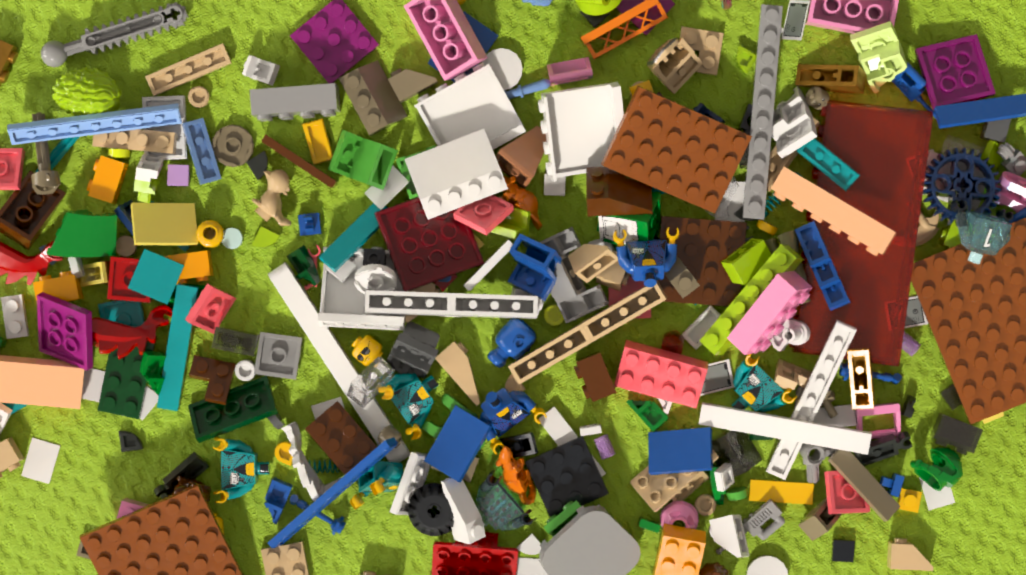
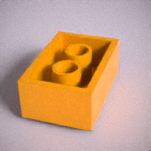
[652,523,706,575]

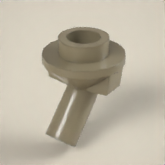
[820,389,838,418]

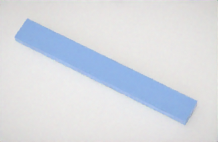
[7,103,182,145]

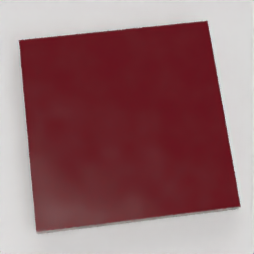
[374,197,484,292]

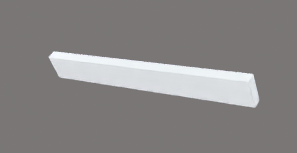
[766,320,857,480]
[699,402,872,455]

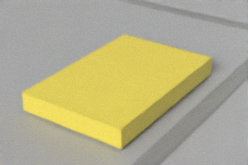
[131,202,199,246]

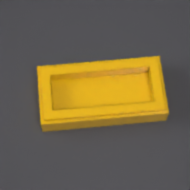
[302,118,333,165]

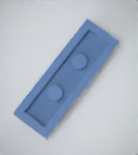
[182,118,222,185]

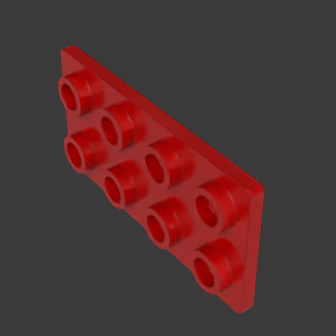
[432,532,518,575]

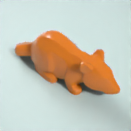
[500,176,542,230]
[495,446,536,505]

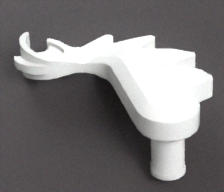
[744,285,810,351]
[281,422,347,501]

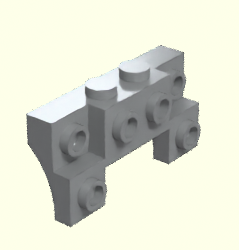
[540,227,609,323]

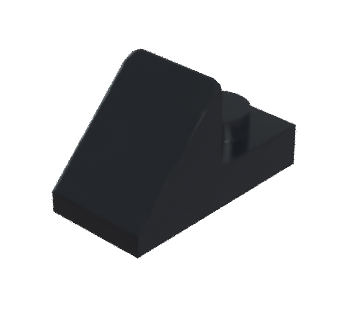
[498,431,538,458]

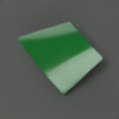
[47,209,117,257]

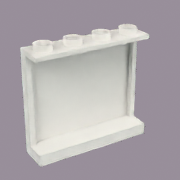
[414,63,526,150]
[538,82,624,181]
[318,245,405,331]

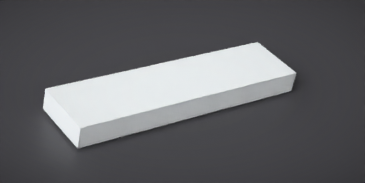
[539,406,606,476]

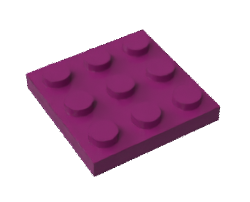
[290,0,380,84]
[915,34,995,110]
[37,292,93,371]

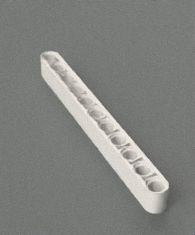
[268,262,410,463]

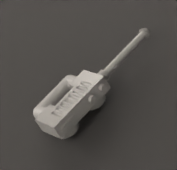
[716,499,785,554]

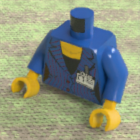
[612,227,679,287]
[480,388,547,455]

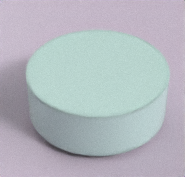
[222,228,243,249]

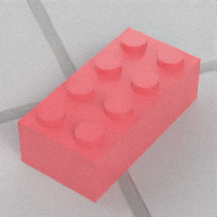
[614,340,708,408]

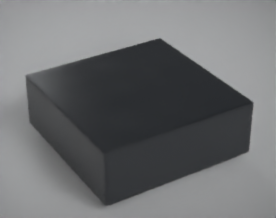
[831,539,855,562]

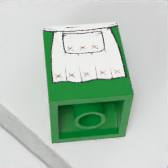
[596,191,661,245]

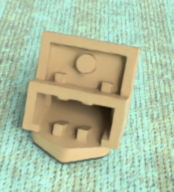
[647,38,703,94]

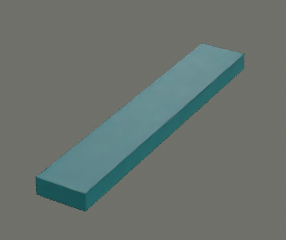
[157,283,199,411]

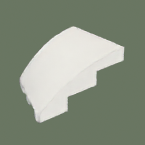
[772,86,817,159]

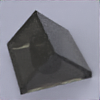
[712,430,763,477]

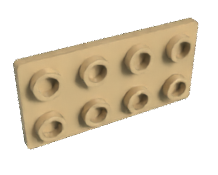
[630,428,719,512]

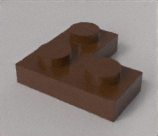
[189,355,236,405]

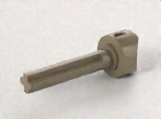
[31,112,61,195]

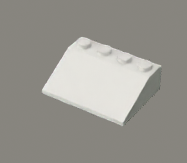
[404,129,508,220]

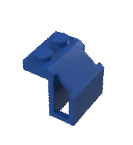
[507,234,562,301]

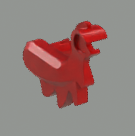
[0,241,63,285]
[92,305,173,359]

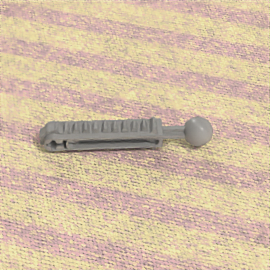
[41,2,189,67]

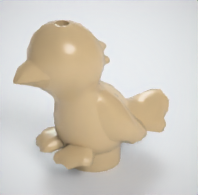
[252,169,291,226]

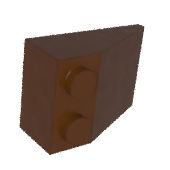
[586,167,653,216]
[0,170,66,250]

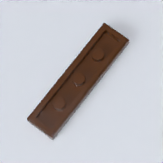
[261,134,338,188]

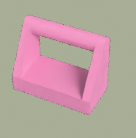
[547,57,593,86]
[855,402,901,439]

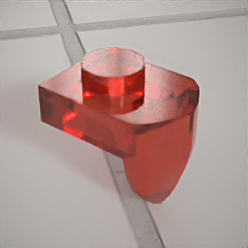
[661,330,685,354]

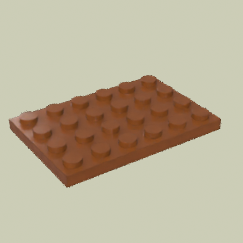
[601,86,752,213]

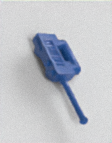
[892,62,937,120]

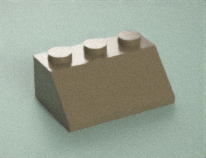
[339,60,408,136]

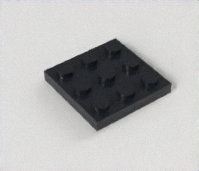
[525,436,609,517]

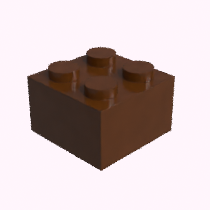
[573,351,616,402]

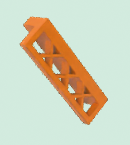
[581,0,668,59]

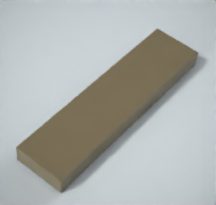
[828,449,900,522]

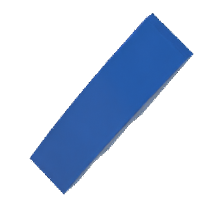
[795,221,850,311]

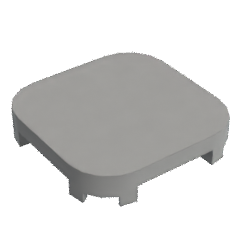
[539,504,641,575]

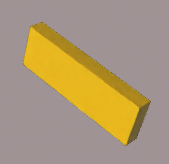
[748,479,814,505]

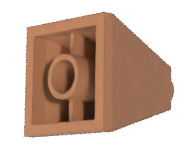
[496,126,546,189]

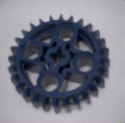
[921,147,1001,227]

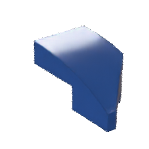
[264,477,293,524]

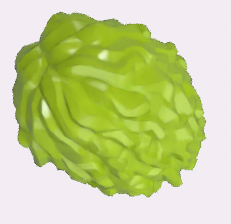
[52,67,122,116]

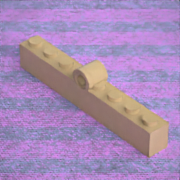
[508,280,668,385]

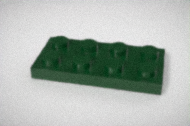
[98,336,157,419]
[188,376,278,443]

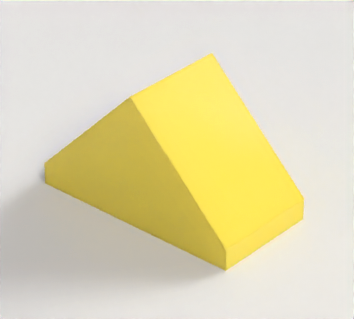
[79,261,110,287]

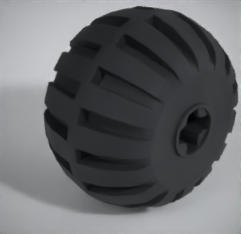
[408,483,454,536]

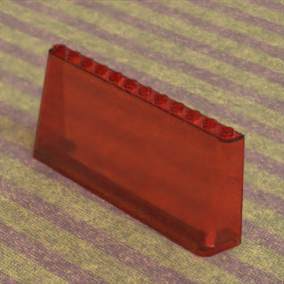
[789,100,933,367]

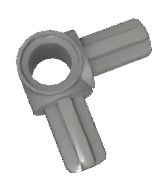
[799,443,837,483]

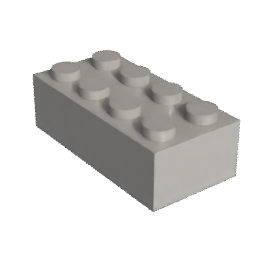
[250,83,341,122]

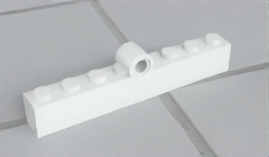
[365,290,538,319]

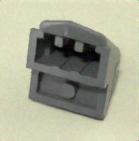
[386,321,440,379]

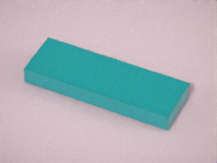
[797,138,860,192]

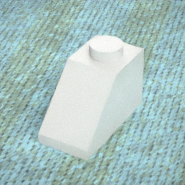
[709,515,750,558]

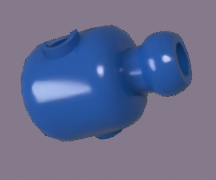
[488,318,537,368]

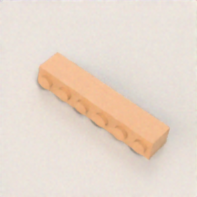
[770,167,896,256]

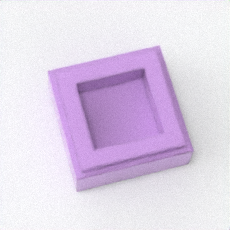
[167,164,190,186]

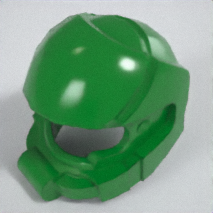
[910,447,963,491]

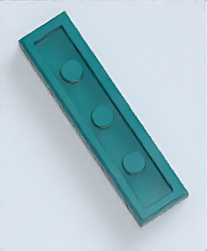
[319,203,388,272]

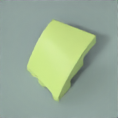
[850,21,908,93]

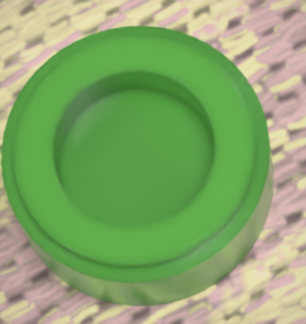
[726,487,748,501]

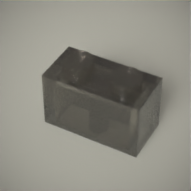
[211,326,260,356]
[930,413,983,455]

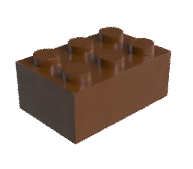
[305,401,377,475]

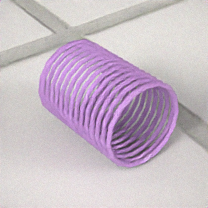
[895,331,921,356]
[594,434,616,459]

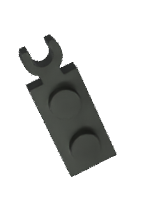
[854,431,912,466]
[154,452,209,499]

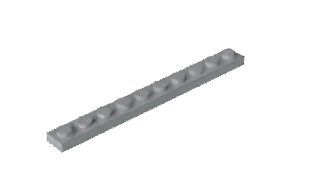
[742,4,783,220]

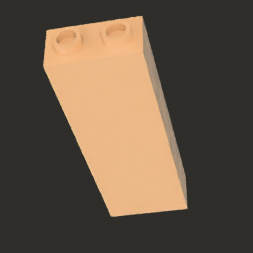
[0,355,84,409]

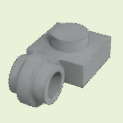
[997,142,1026,176]

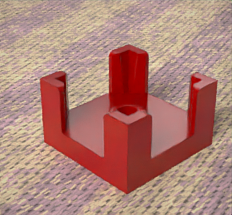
[107,257,152,303]

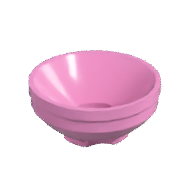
[660,501,699,529]

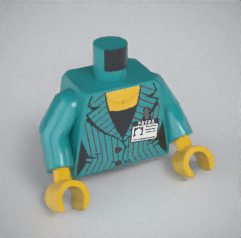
[731,354,797,412]
[378,373,439,440]
[212,437,270,503]
[350,461,404,510]

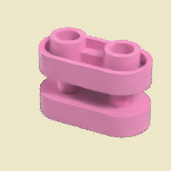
[994,171,1026,213]

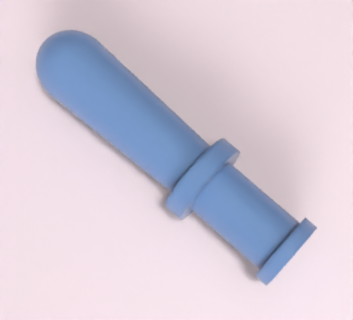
[505,79,550,99]

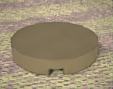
[212,125,255,167]

